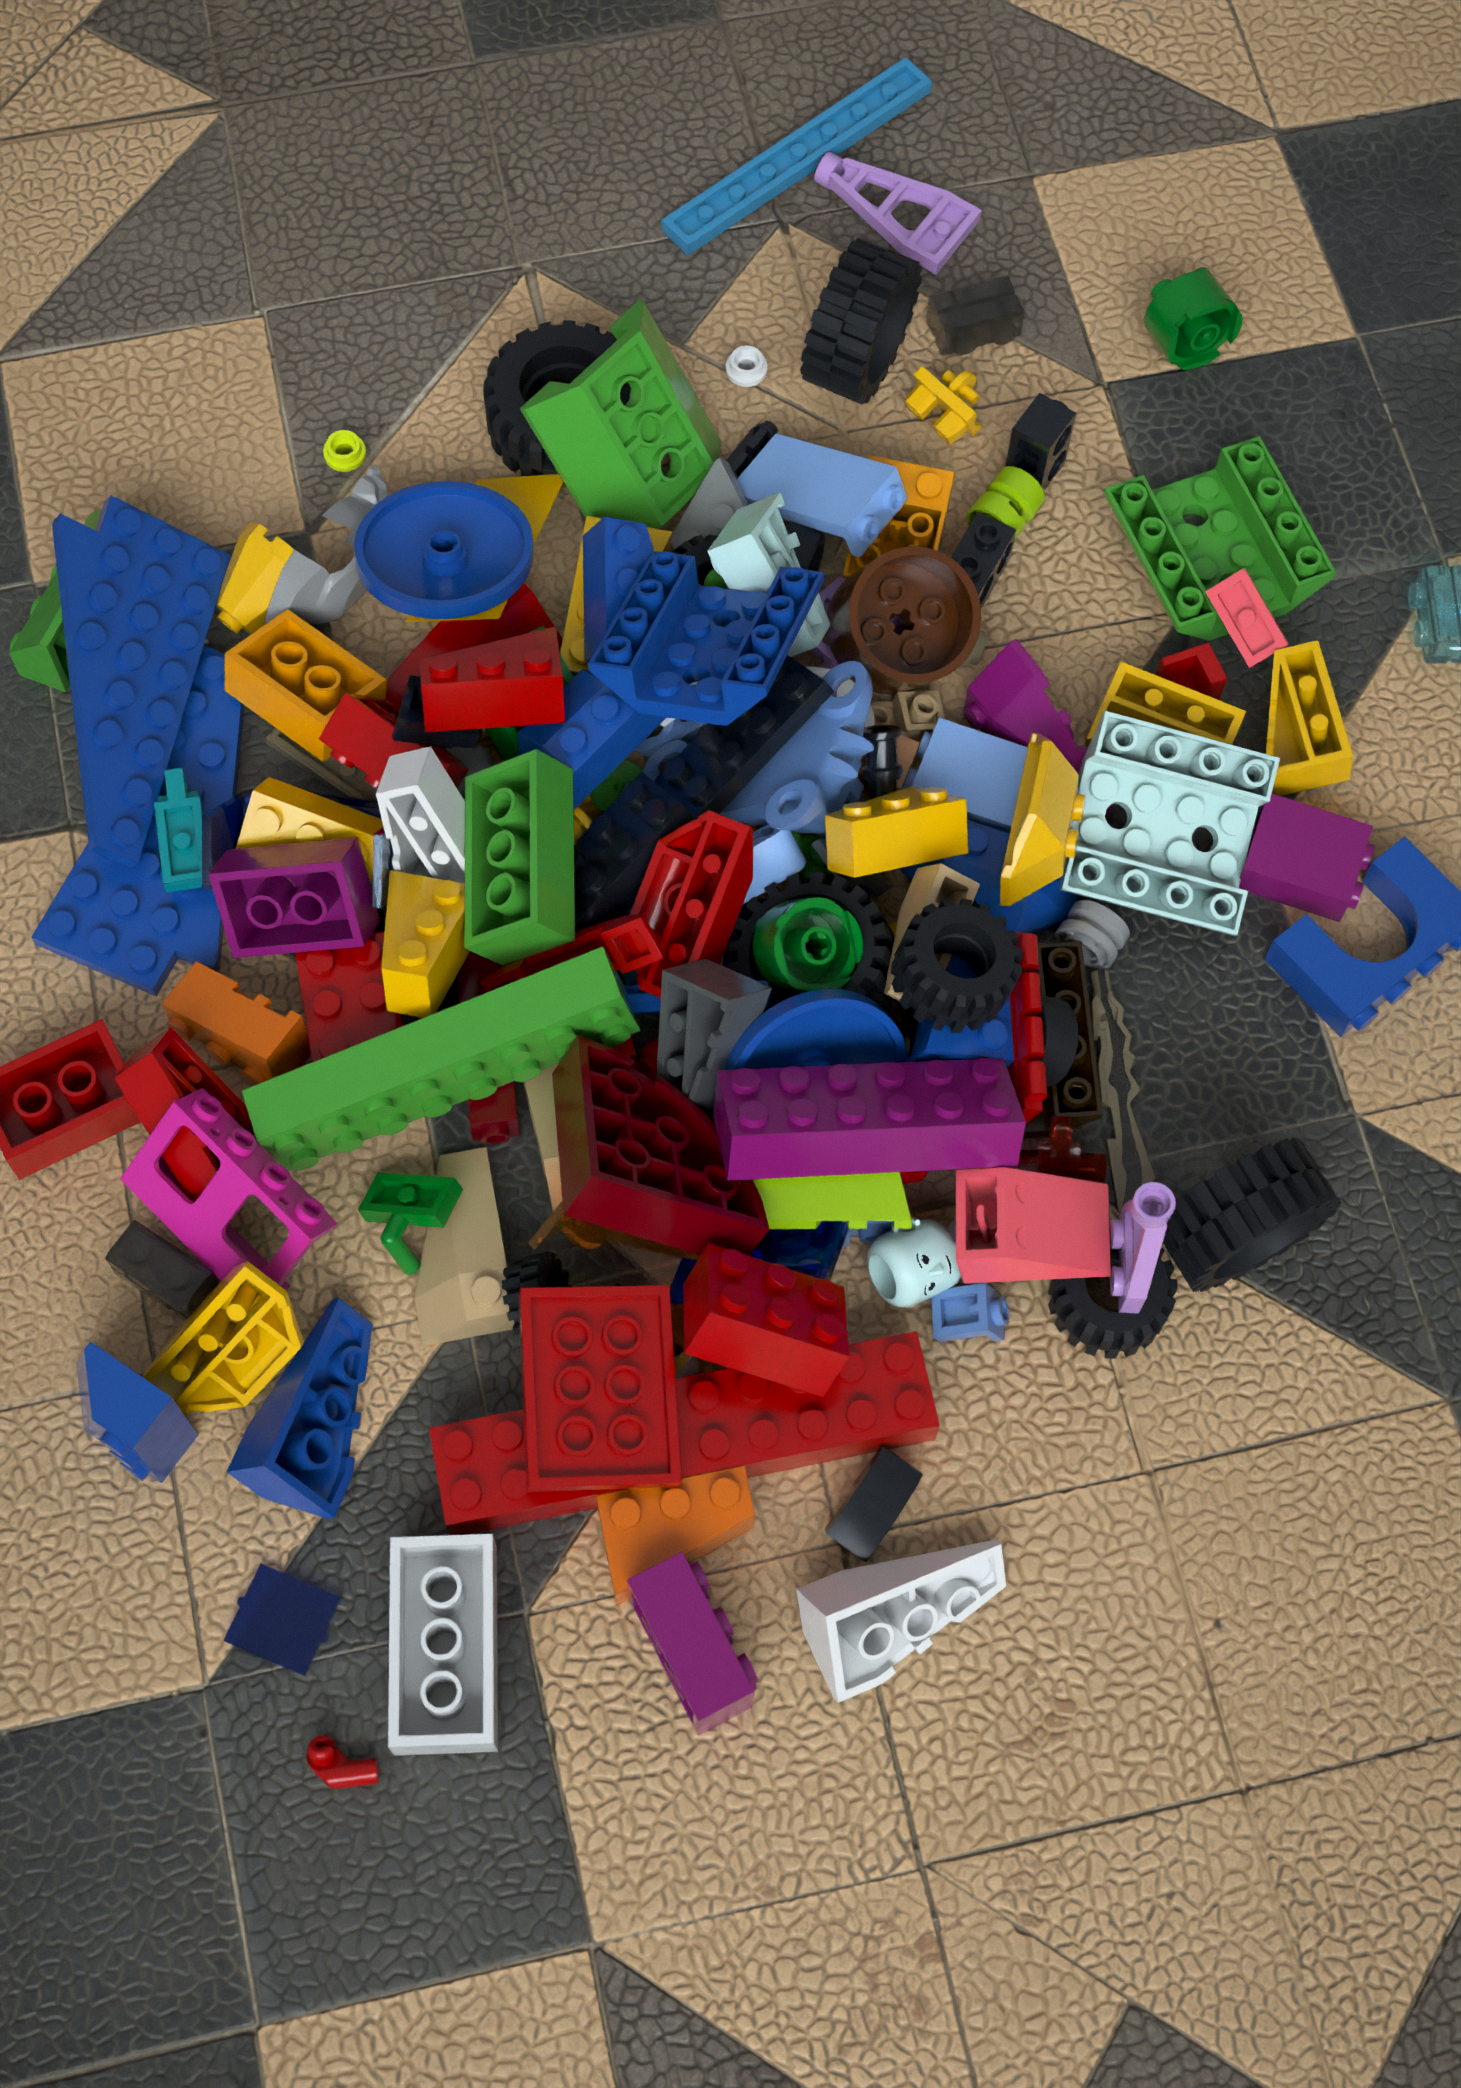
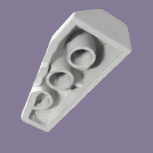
[796,1540,1006,1703]

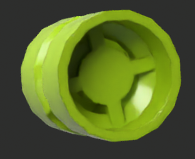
[966,466,1046,541]

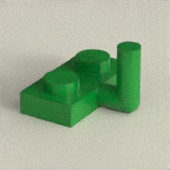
[358,1172,463,1275]

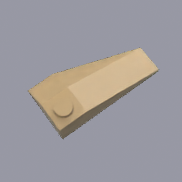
[415,1147,514,1346]

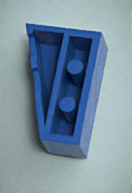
[906,954,1014,1067]

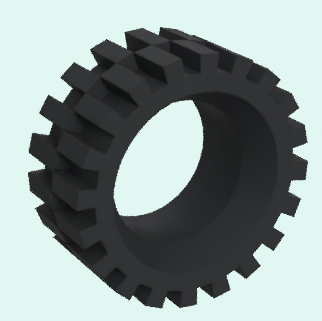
[800,238,922,405]
[726,872,895,1013]
[1163,1138,1341,1292]

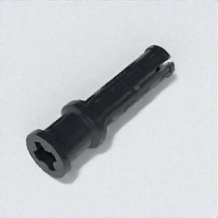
[862,725,903,800]

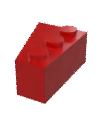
[419,626,565,732]
[319,692,469,789]
[114,1027,257,1201]

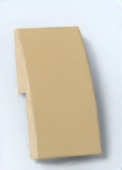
[870,690,946,741]

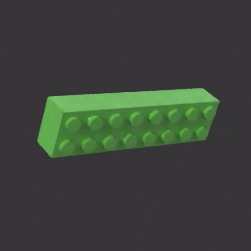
[242,946,641,1171]

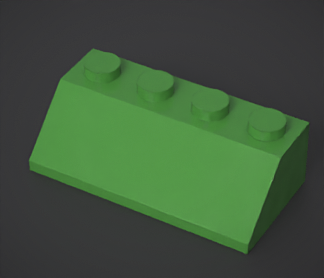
[9,509,102,693]

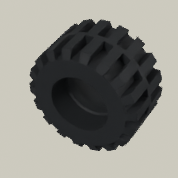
[891,898,1023,1033]
[1048,1247,1178,1359]

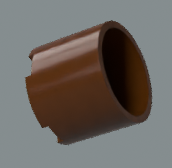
[826,546,982,694]

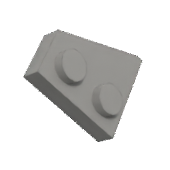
[671,457,749,549]

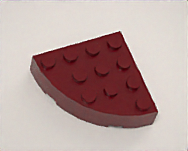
[552,1035,770,1256]

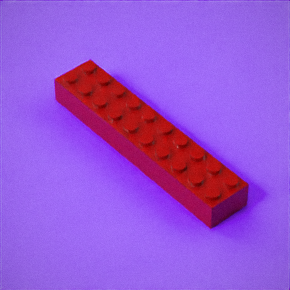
[429,1331,940,1535]

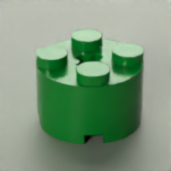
[1144,267,1243,370]
[753,897,863,994]

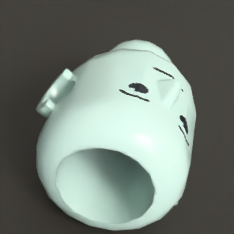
[867,1217,961,1308]

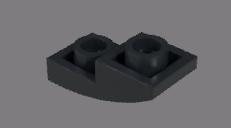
[825,1444,923,1562]

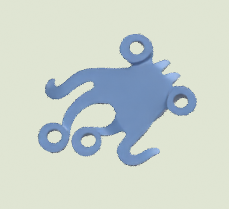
[635,661,874,839]

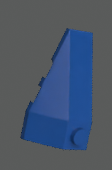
[227,1298,373,1519]

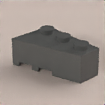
[656,958,772,1114]

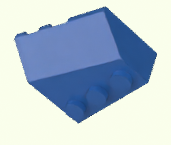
[76,1341,198,1484]

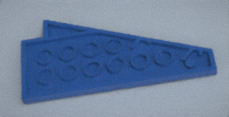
[52,495,230,868]
[31,646,245,997]

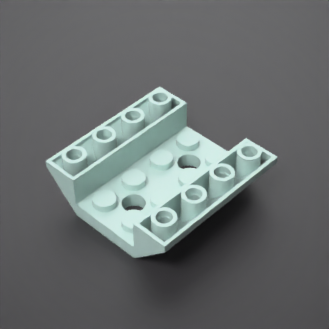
[1060,711,1280,936]

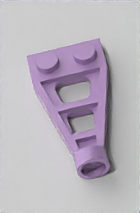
[814,152,982,275]
[1110,1182,1175,1313]

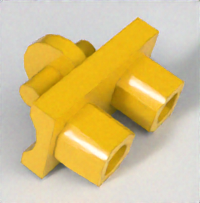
[905,366,982,445]

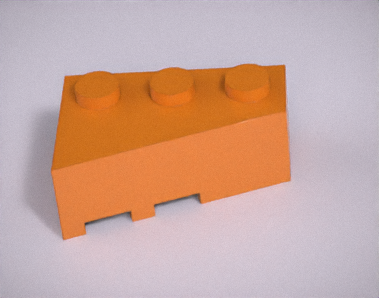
[161,961,311,1086]
[596,1466,755,1606]

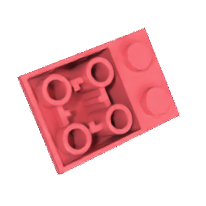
[956,1167,1111,1284]

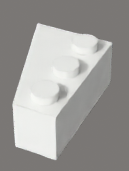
[376,746,465,883]

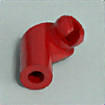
[306,1735,379,1789]

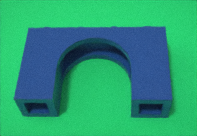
[1264,836,1461,1038]

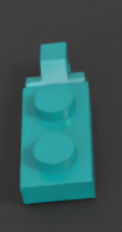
[154,768,212,893]

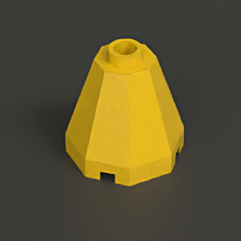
[215,522,294,634]

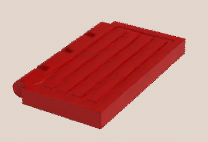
[1007,932,1047,1123]

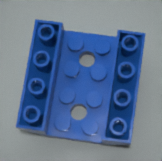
[588,551,825,726]

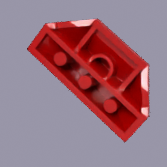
[630,810,753,998]

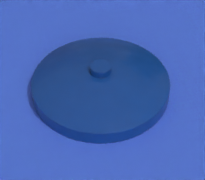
[354,481,533,619]
[724,989,908,1070]

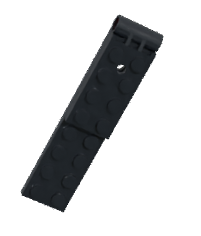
[574,655,834,932]

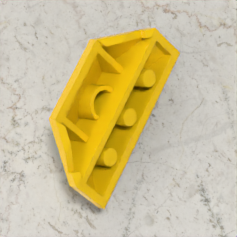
[1000,732,1086,906]
[142,1261,304,1415]

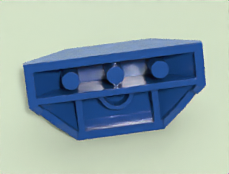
[518,670,667,811]
[900,820,1079,933]

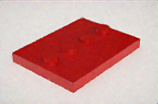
[518,1285,682,1492]

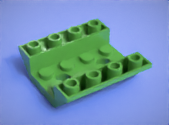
[520,300,721,529]
[1103,436,1336,641]

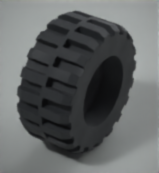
[483,320,631,485]

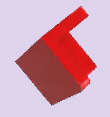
[1156,642,1227,700]

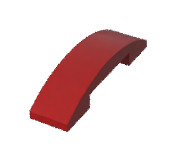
[480,913,666,993]

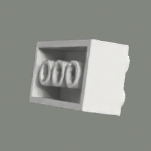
[388,1534,498,1755]

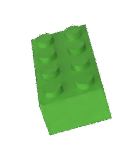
[464,749,575,965]

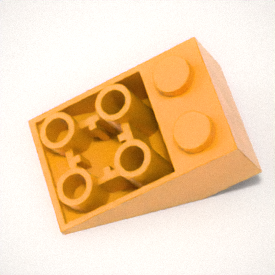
[843,455,955,579]

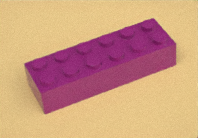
[713,1058,1026,1181]

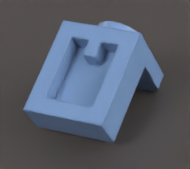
[931,1283,1009,1342]

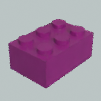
[208,837,380,958]
[627,1551,758,1736]

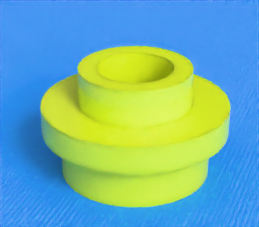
[323,430,366,472]

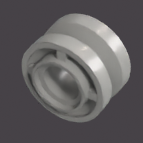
[1055,900,1130,969]

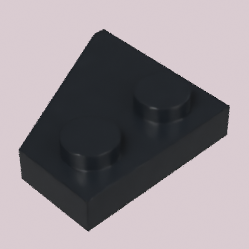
[392,675,480,749]

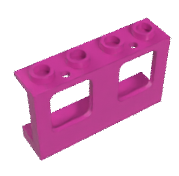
[120,1088,338,1291]

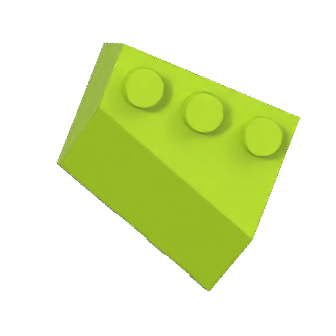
[753,1172,912,1229]

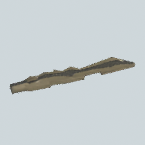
[1090,969,1155,1213]

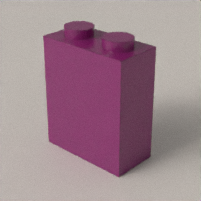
[1239,794,1376,922]

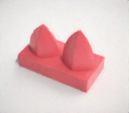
[1205,568,1290,668]

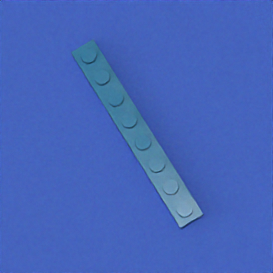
[661,57,932,256]

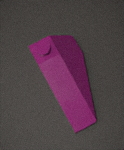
[964,639,1113,818]

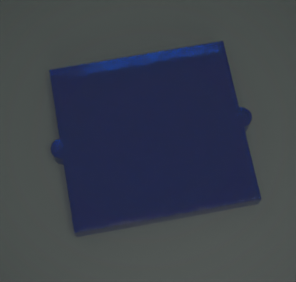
[223,1564,341,1677]

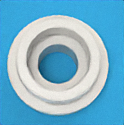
[726,346,767,387]

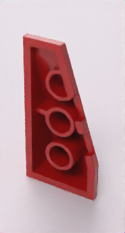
[385,583,563,716]

